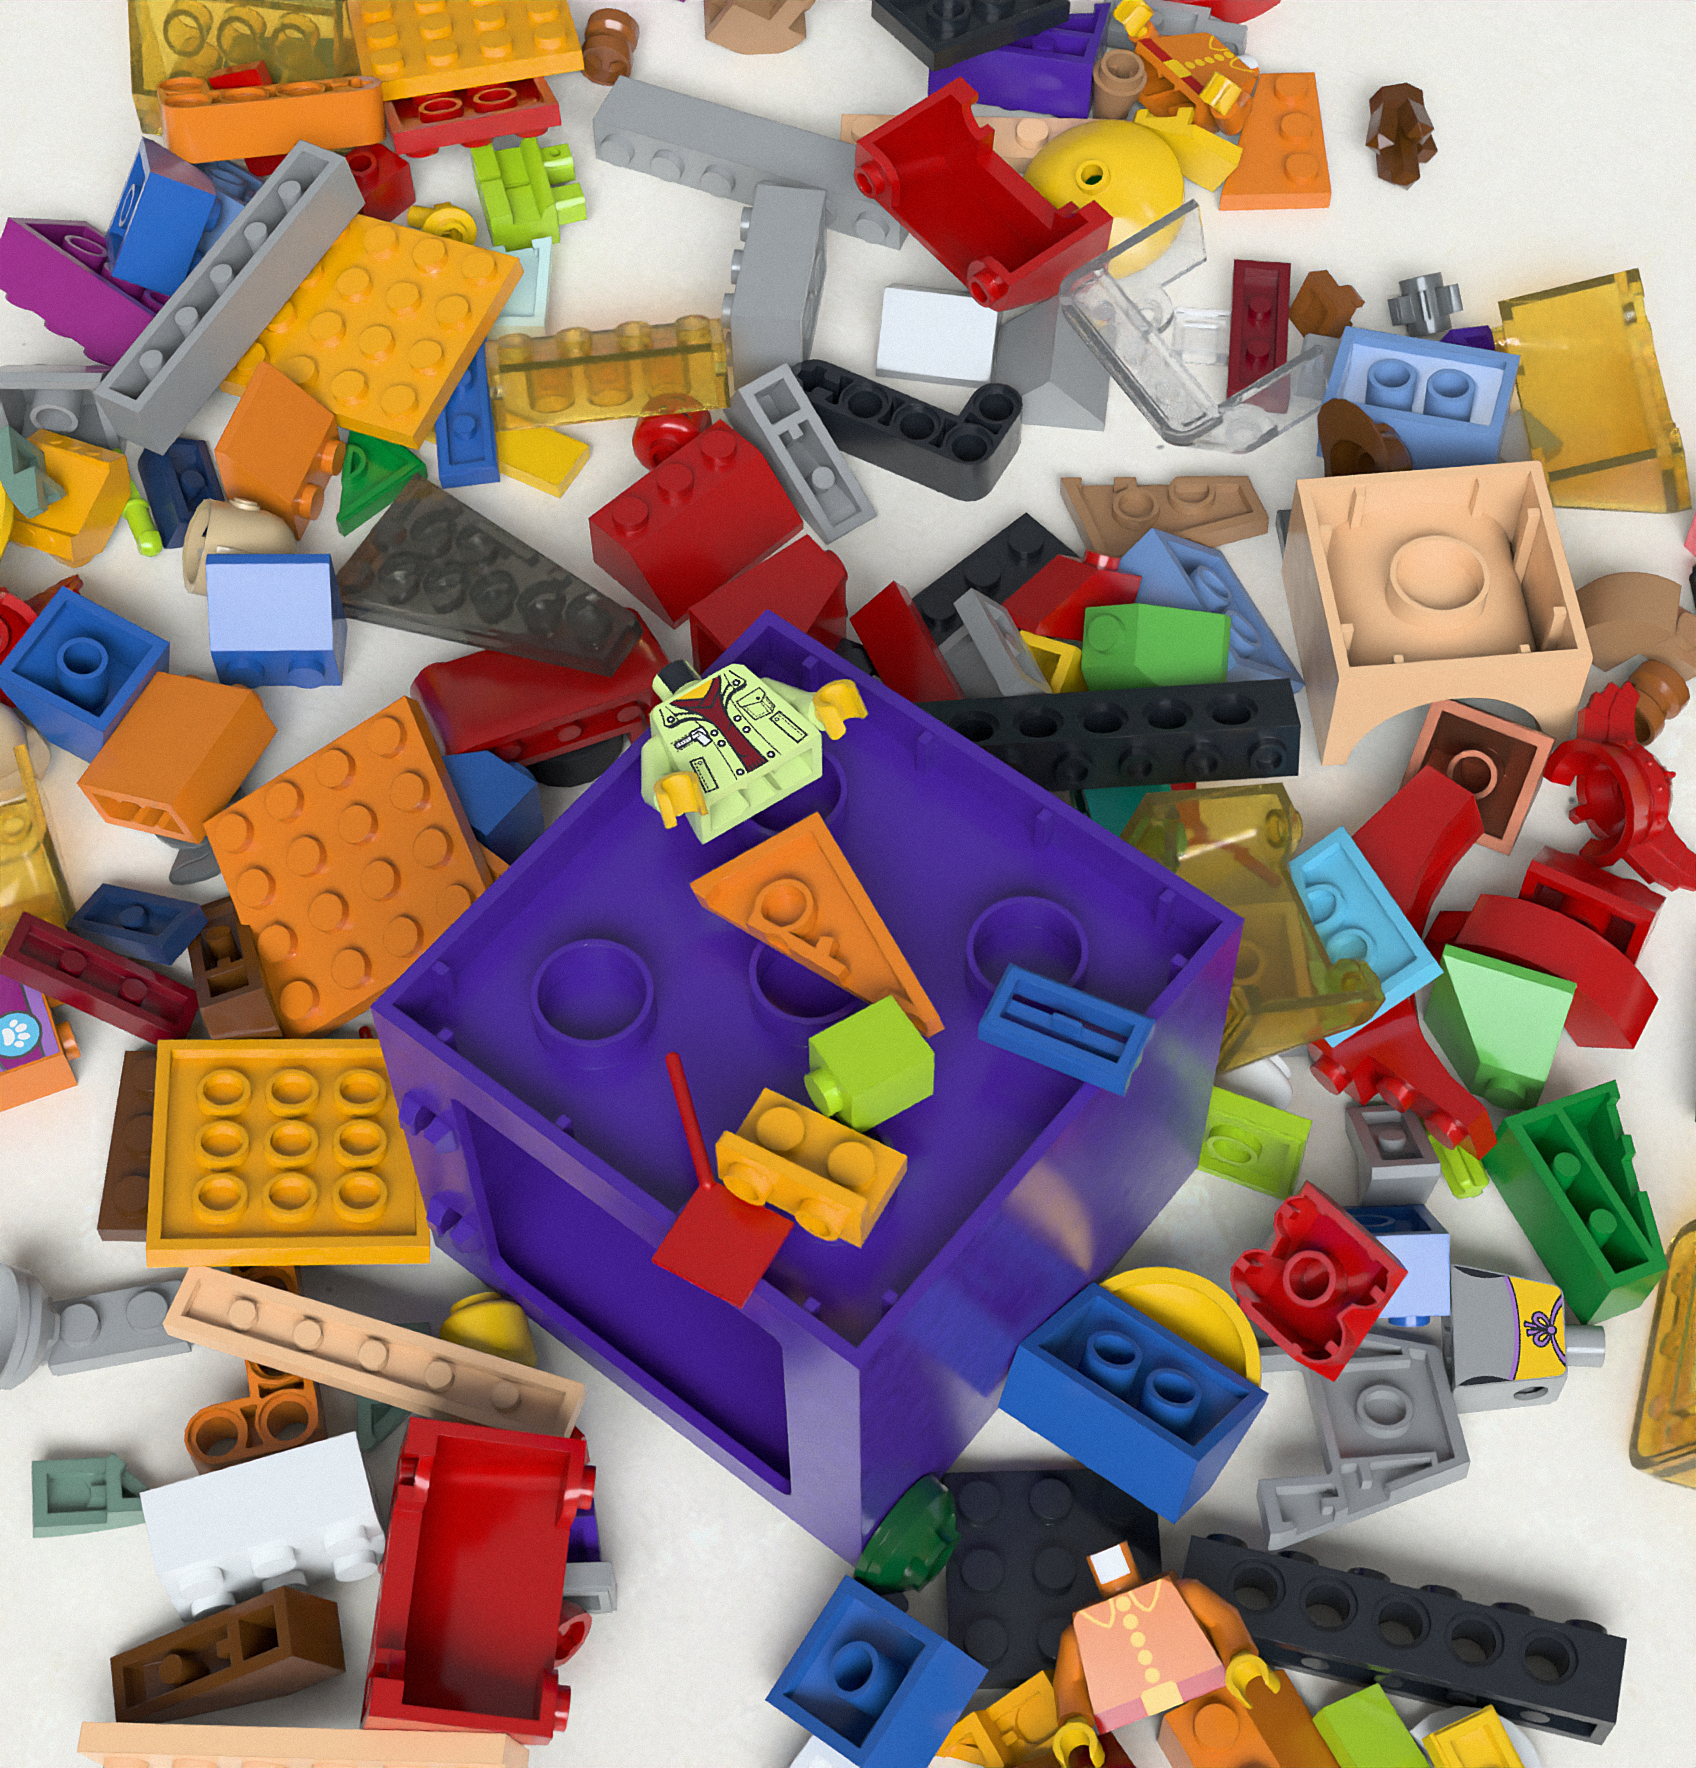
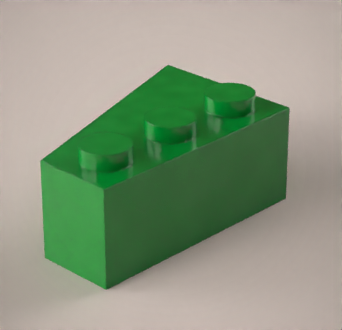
[1481,1079,1668,1325]

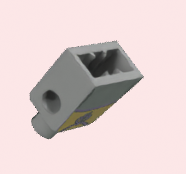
[1441,1264,1605,1414]

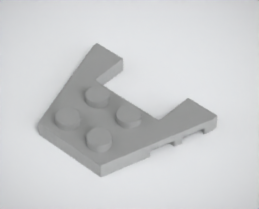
[1243,1312,1470,1551]

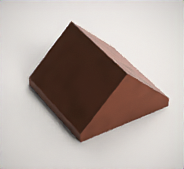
[1398,699,1556,856]

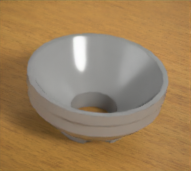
[0,1263,60,1390]

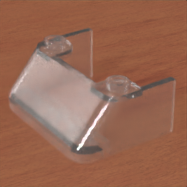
[1058,198,1327,455]

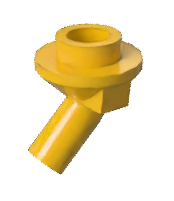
[407,201,477,245]

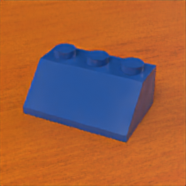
[997,1282,1269,1524]

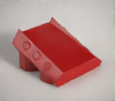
[1230,1179,1409,1382]

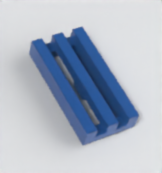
[978,963,1156,1097]

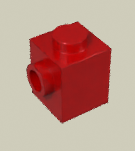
[344,143,416,222]

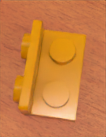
[715,1087,907,1248]

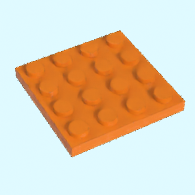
[203,695,494,1039]

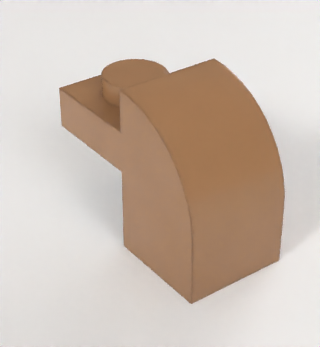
[704,0,816,55]
[1575,572,1696,682]

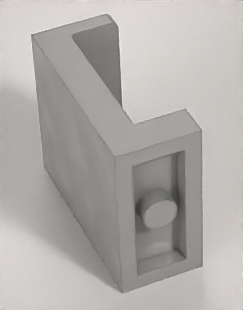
[872,588,1054,699]

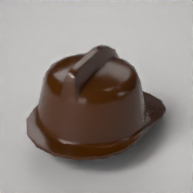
[1317,398,1413,477]

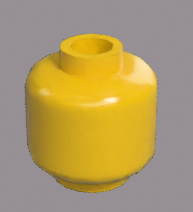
[439,1292,537,1368]

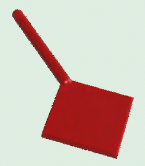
[651,1051,795,1309]

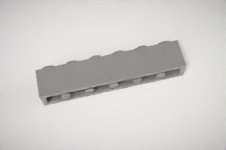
[592,75,909,251]
[93,139,365,456]

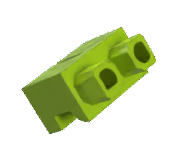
[470,137,587,252]

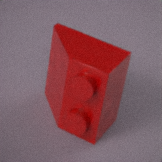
[1518,845,1667,966]

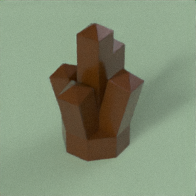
[1365,83,1438,190]

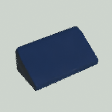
[137,438,225,549]

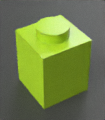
[804,995,934,1133]

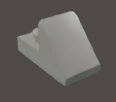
[1345,1105,1440,1207]

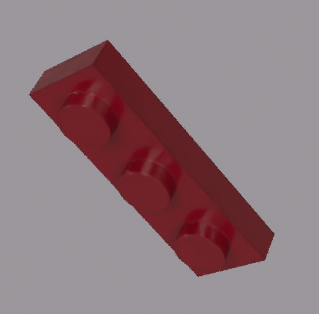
[1225,259,1291,409]
[0,910,199,1046]

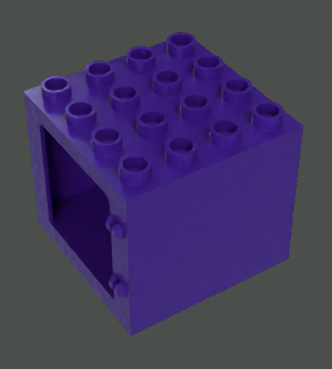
[370,609,1244,1568]

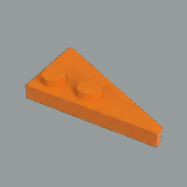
[689,811,945,1038]

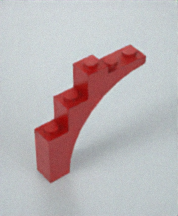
[1303,764,1498,1161]

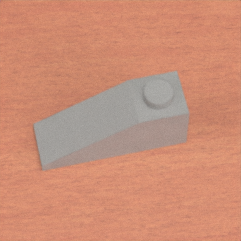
[721,363,877,545]

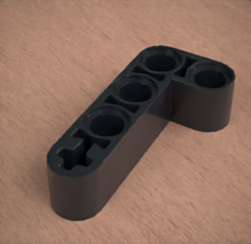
[791,359,1023,502]

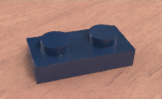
[64,883,208,966]

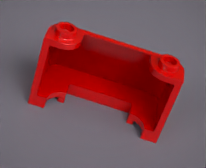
[853,77,1114,312]
[410,606,672,767]
[359,1416,596,1745]

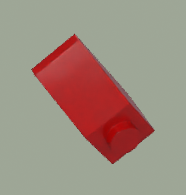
[1001,549,1142,642]

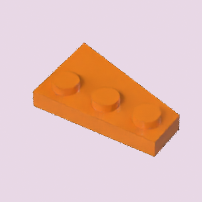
[1219,72,1332,211]

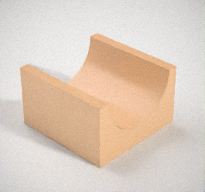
[1281,460,1593,766]

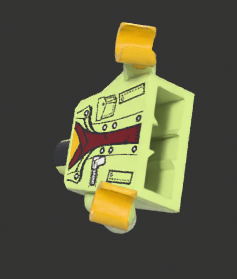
[641,660,869,844]

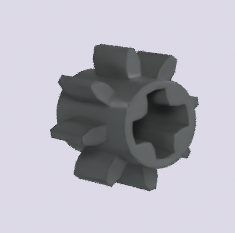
[1387,272,1463,337]

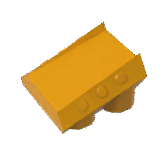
[9,428,131,568]

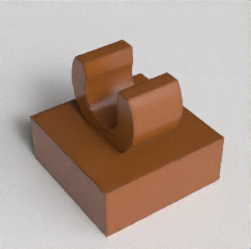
[1289,270,1365,339]

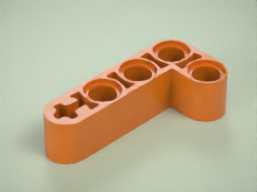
[156,76,387,164]
[184,1265,328,1475]

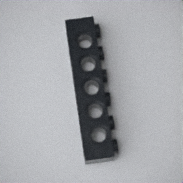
[913,678,1301,792]
[1182,1533,1627,1746]

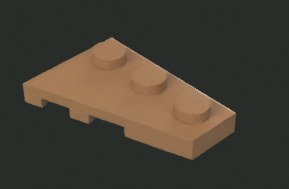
[1060,476,1269,558]

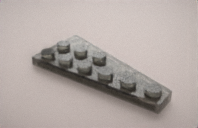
[336,472,644,677]

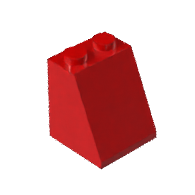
[688,534,848,676]

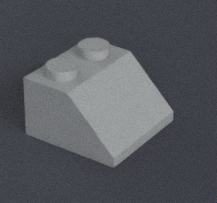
[0,364,127,455]

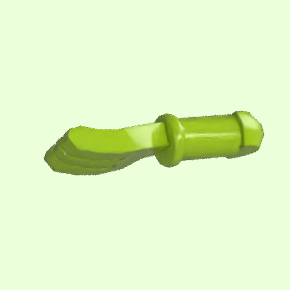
[112,448,162,557]

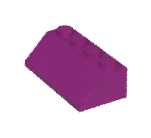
[0,217,171,366]

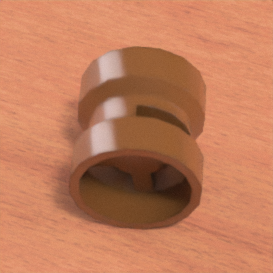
[580,8,640,86]
[1628,660,1690,746]

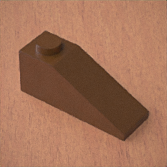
[188,896,286,1039]
[110,1585,346,1724]

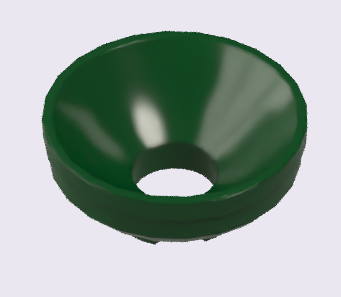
[853,1473,962,1595]

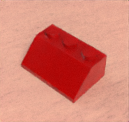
[588,419,804,630]

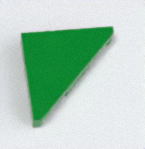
[336,430,428,537]

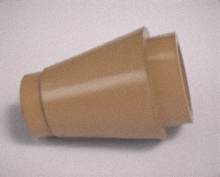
[1093,49,1147,119]

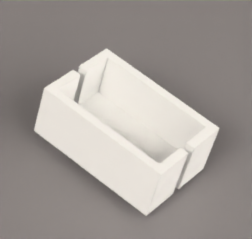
[140,1431,386,1623]

